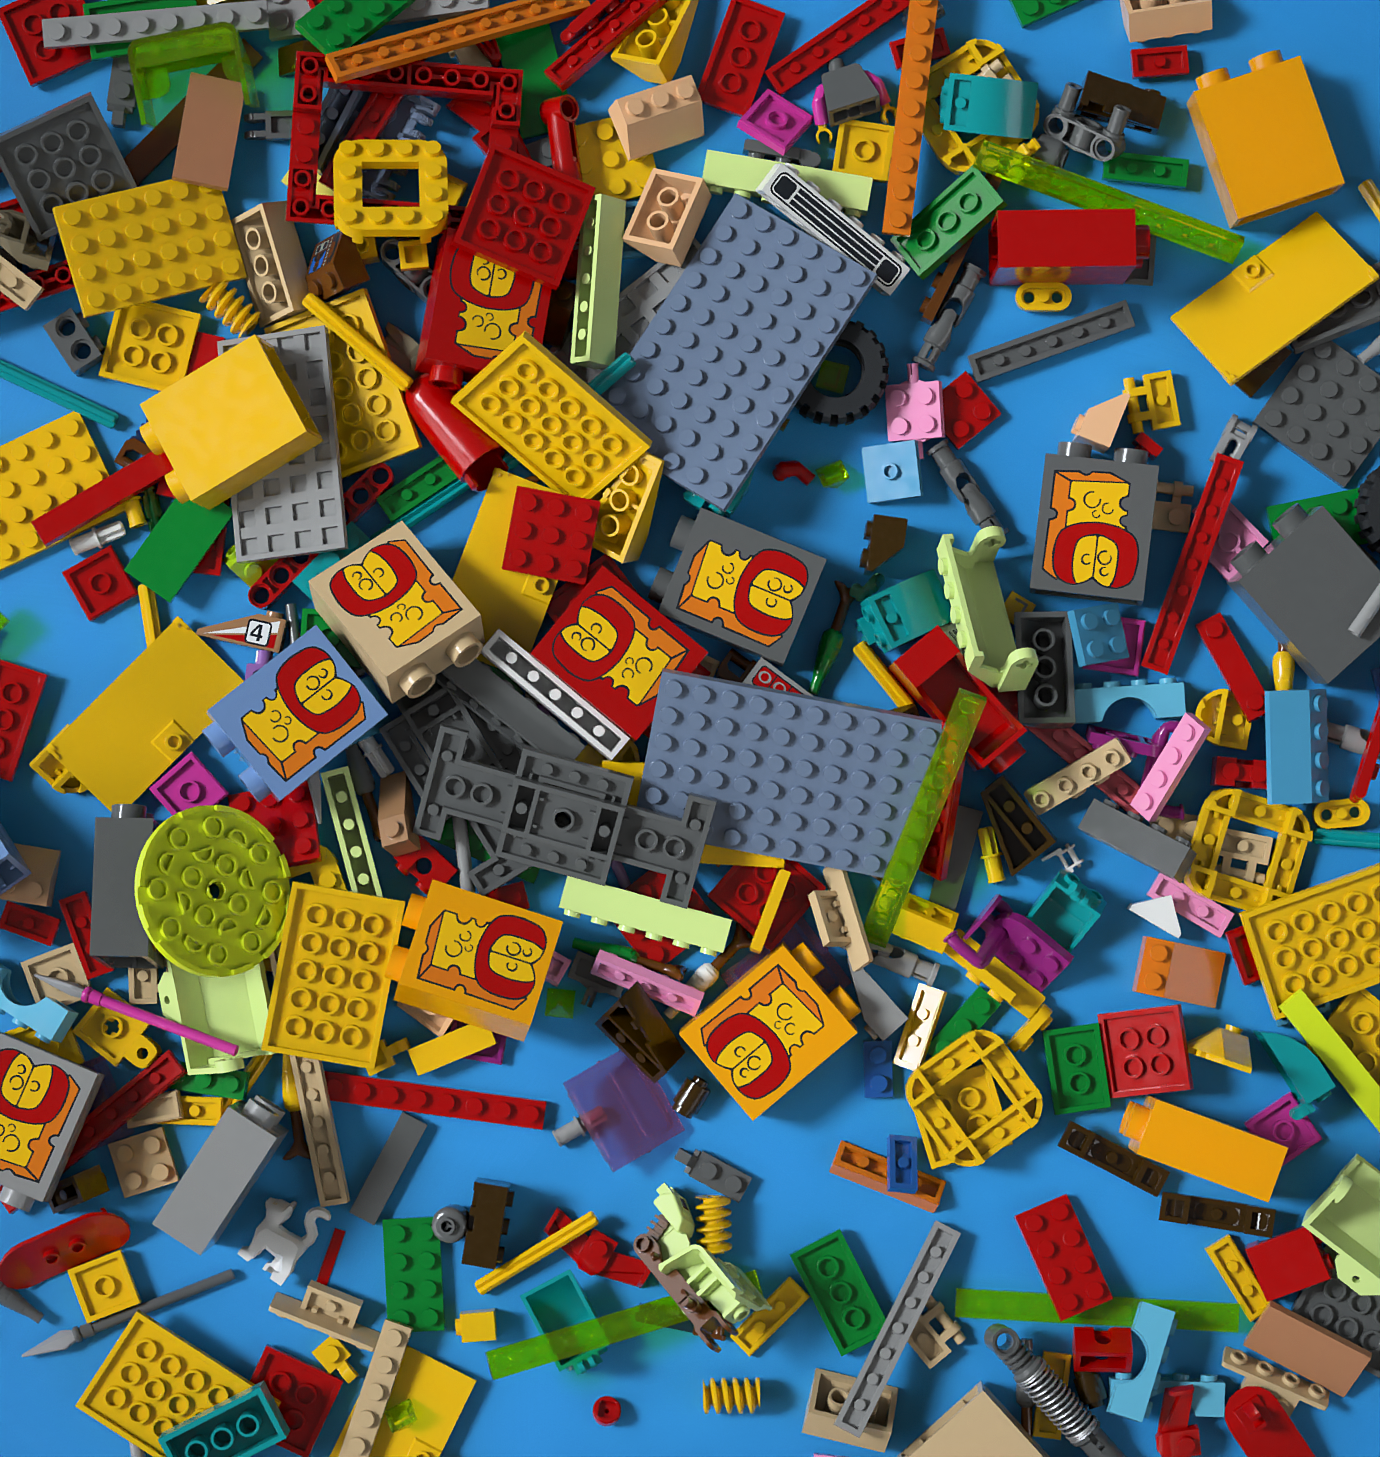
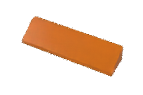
[829,1140,946,1213]

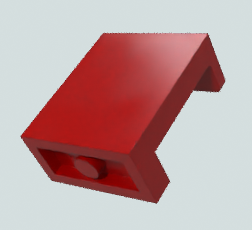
[1245,1226,1335,1302]

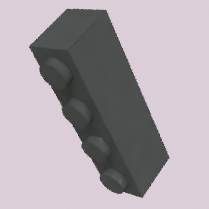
[1078,798,1197,883]

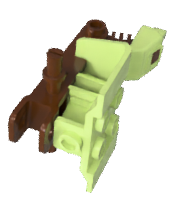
[633,1182,772,1353]

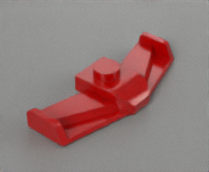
[445,99,533,160]
[543,1206,651,1288]
[1155,1384,1201,1457]

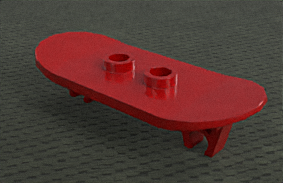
[0,1207,131,1289]
[1225,1386,1315,1457]

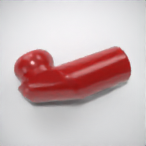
[772,460,816,486]

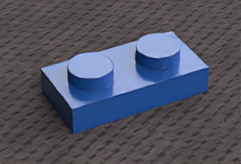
[863,1040,893,1098]
[887,1134,918,1194]

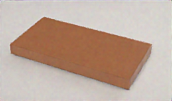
[172,72,246,191]
[1243,1300,1372,1398]

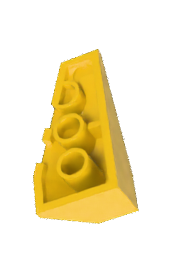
[611,0,699,84]
[593,451,665,563]
[1187,1024,1252,1074]

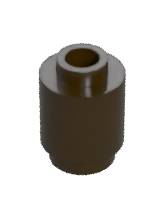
[672,1075,711,1119]
[1073,1371,1108,1409]

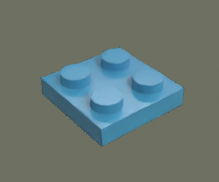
[1067,602,1129,667]

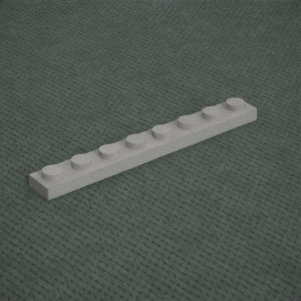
[42,0,270,49]
[833,1220,961,1438]

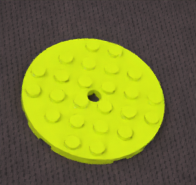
[135,805,291,978]

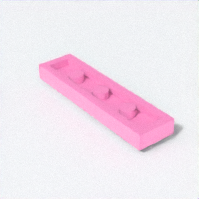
[1130,712,1211,822]
[591,949,705,1017]

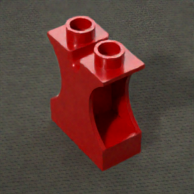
[888,625,1027,775]

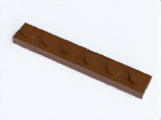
[919,167,1006,325]

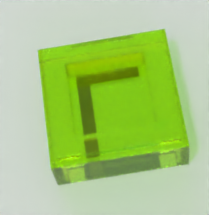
[815,360,850,394]

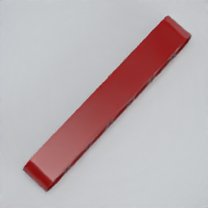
[248,463,395,610]

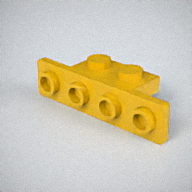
[944,929,1046,1019]

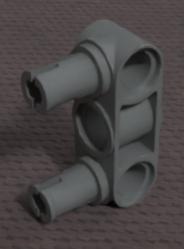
[1043,82,1131,162]
[380,237,433,304]

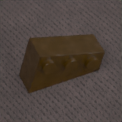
[1075,70,1167,135]
[980,773,1057,876]
[595,981,686,1084]
[461,1177,515,1270]

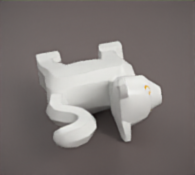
[238,1197,331,1286]

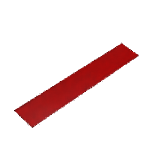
[316,1228,346,1286]

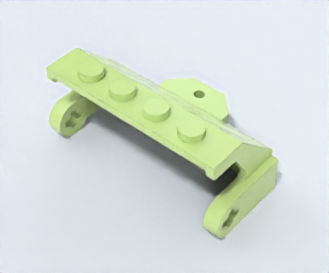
[936,526,1039,692]
[158,958,276,1075]
[1302,1154,1380,1295]

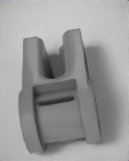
[1209,413,1258,463]

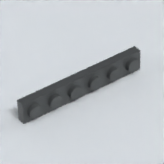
[967,300,1135,384]

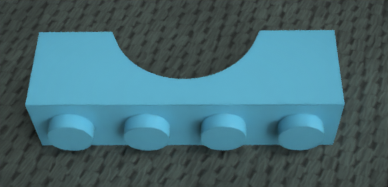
[1074,678,1186,724]
[0,964,79,1044]
[1106,1301,1178,1422]
[1107,1372,1225,1417]

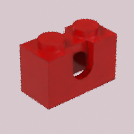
[1210,756,1267,790]
[394,835,458,895]
[1072,1326,1133,1372]

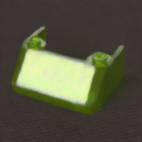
[128,22,259,128]

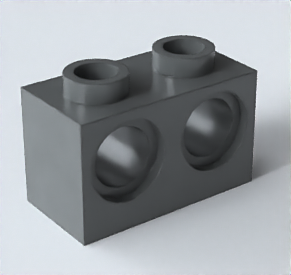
[43,308,105,377]

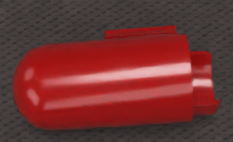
[404,373,509,491]

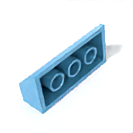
[1265,689,1330,805]

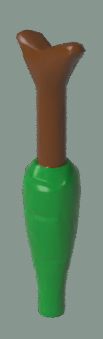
[808,580,867,696]
[572,937,687,981]

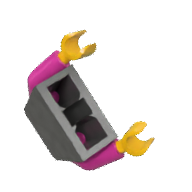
[812,58,897,144]

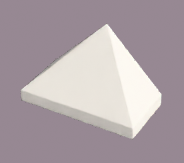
[1127,895,1181,938]

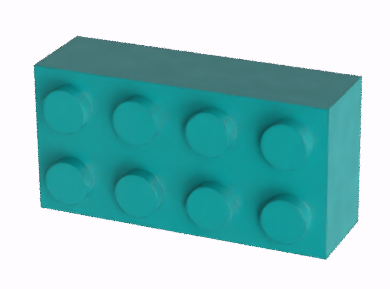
[158,1380,290,1457]

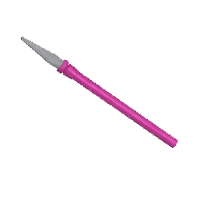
[34,974,239,1056]

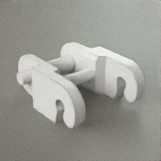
[1041,843,1084,873]

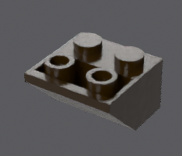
[859,514,908,576]

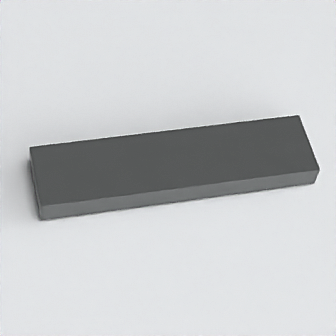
[928,805,983,912]
[349,1111,428,1225]

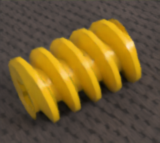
[199,280,261,338]
[695,1195,732,1255]
[703,1377,760,1414]

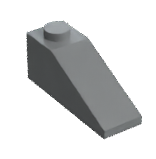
[846,957,908,1041]

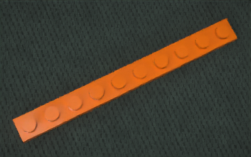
[325,0,591,84]
[882,0,938,237]

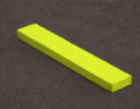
[1278,989,1380,1133]

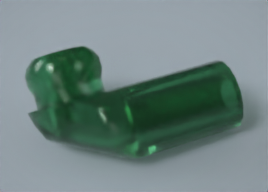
[849,573,885,602]

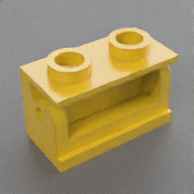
[890,892,959,954]

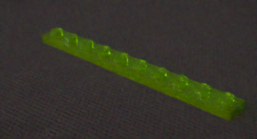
[973,140,1245,264]
[863,688,987,948]
[485,1270,764,1380]
[955,1287,1240,1332]

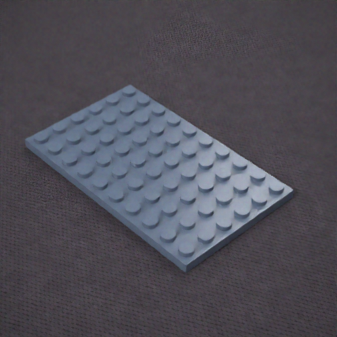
[602,193,878,512]
[637,668,942,883]

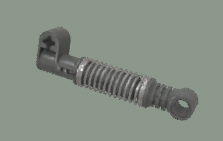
[984,1323,1126,1457]

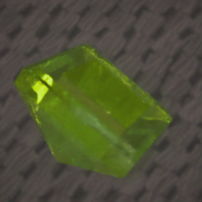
[815,460,850,488]
[545,988,576,1019]
[385,1398,417,1433]

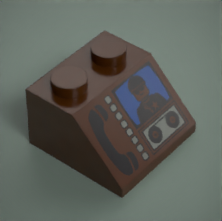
[305,231,370,302]

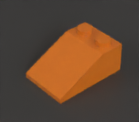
[1132,936,1226,1008]

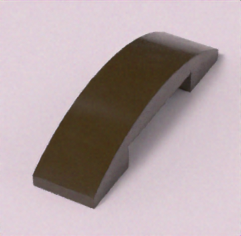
[1057,1121,1170,1197]
[1159,1192,1276,1238]

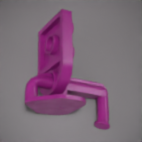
[1085,721,1184,820]
[943,894,1074,993]

